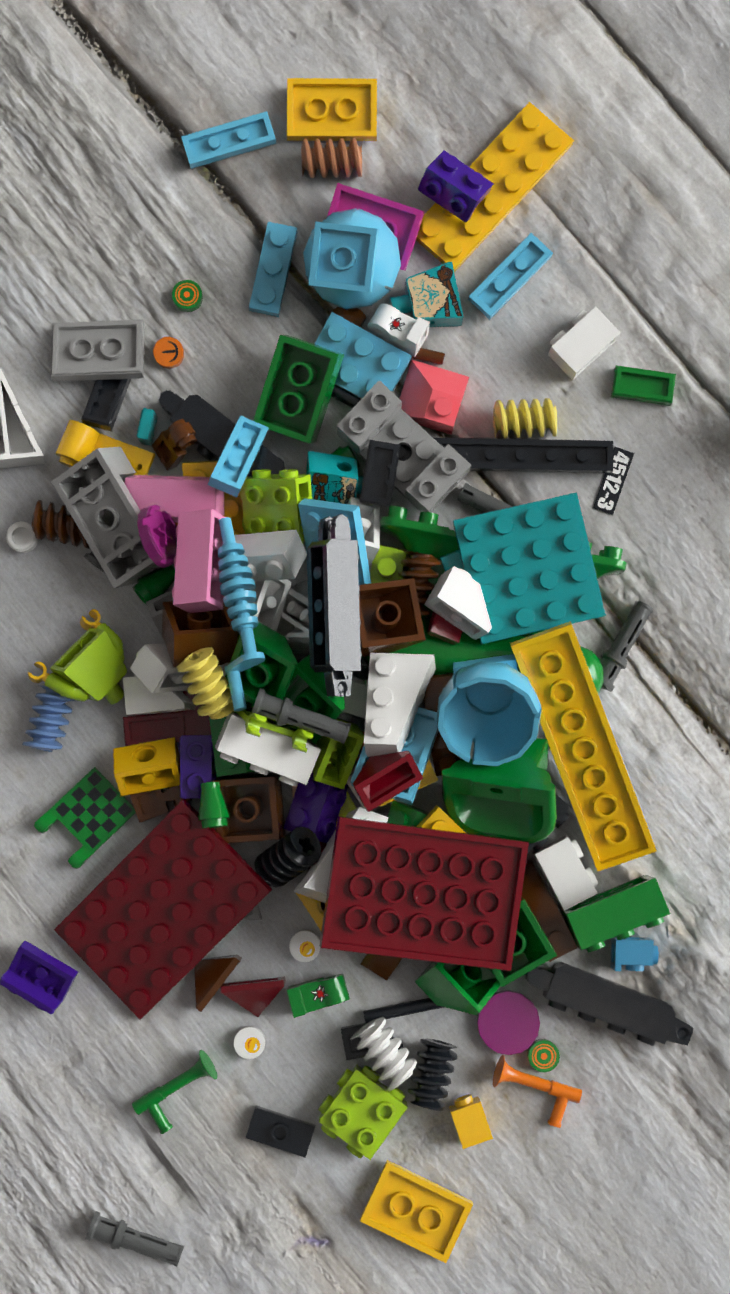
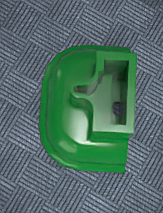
[442,738,557,844]

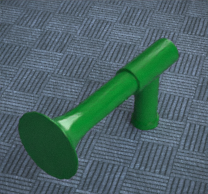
[132,1050,218,1134]

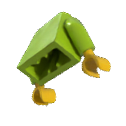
[28,609,127,705]

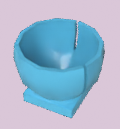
[303,208,401,310]
[437,654,542,766]

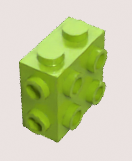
[239,469,312,545]
[318,1064,408,1160]

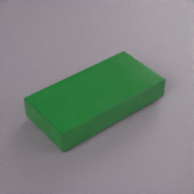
[611,365,676,406]

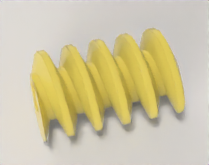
[493,398,557,439]
[177,647,234,720]

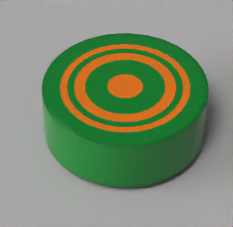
[172,280,203,312]
[527,1039,560,1072]

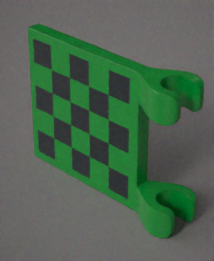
[34,767,136,869]

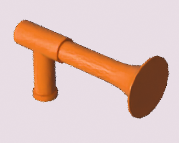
[493,1055,582,1128]

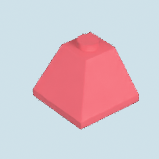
[399,360,469,435]

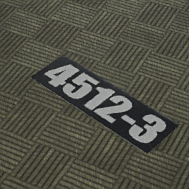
[593,446,634,515]

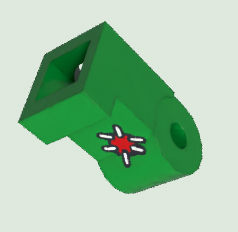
[287,974,350,1018]

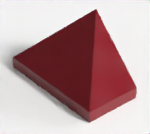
[352,751,423,812]
[221,976,286,1017]

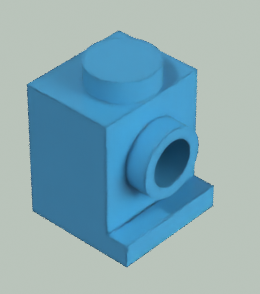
[610,937,659,971]

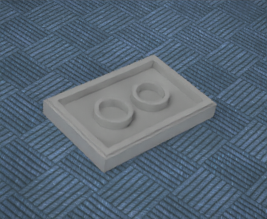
[51,320,144,382]

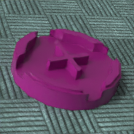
[137,505,177,568]
[477,990,540,1055]

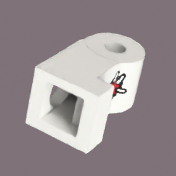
[367,303,430,357]

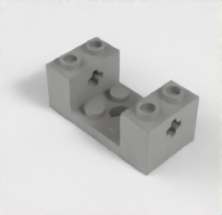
[336,380,471,512]
[51,447,160,589]

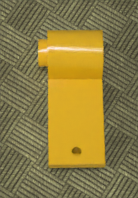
[55,420,155,482]

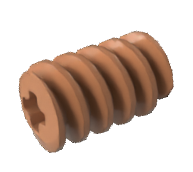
[301,138,362,178]

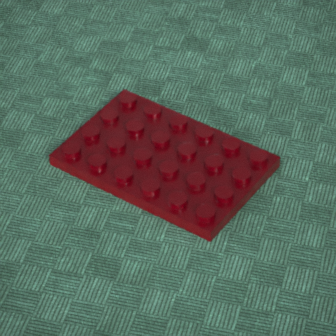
[54,799,273,1020]
[319,816,529,971]

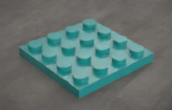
[453,492,606,645]

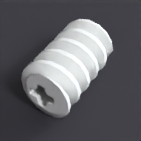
[350,1017,417,1091]

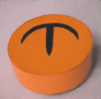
[153,337,184,369]

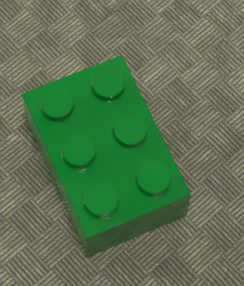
[253,334,344,444]
[560,875,671,953]

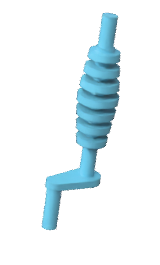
[218,517,265,711]

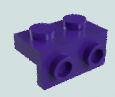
[418,150,494,222]
[180,735,216,799]
[283,772,348,843]
[0,940,78,1014]

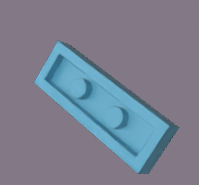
[181,111,276,169]
[249,222,298,317]
[468,233,553,320]
[208,415,269,497]

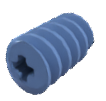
[22,685,75,752]

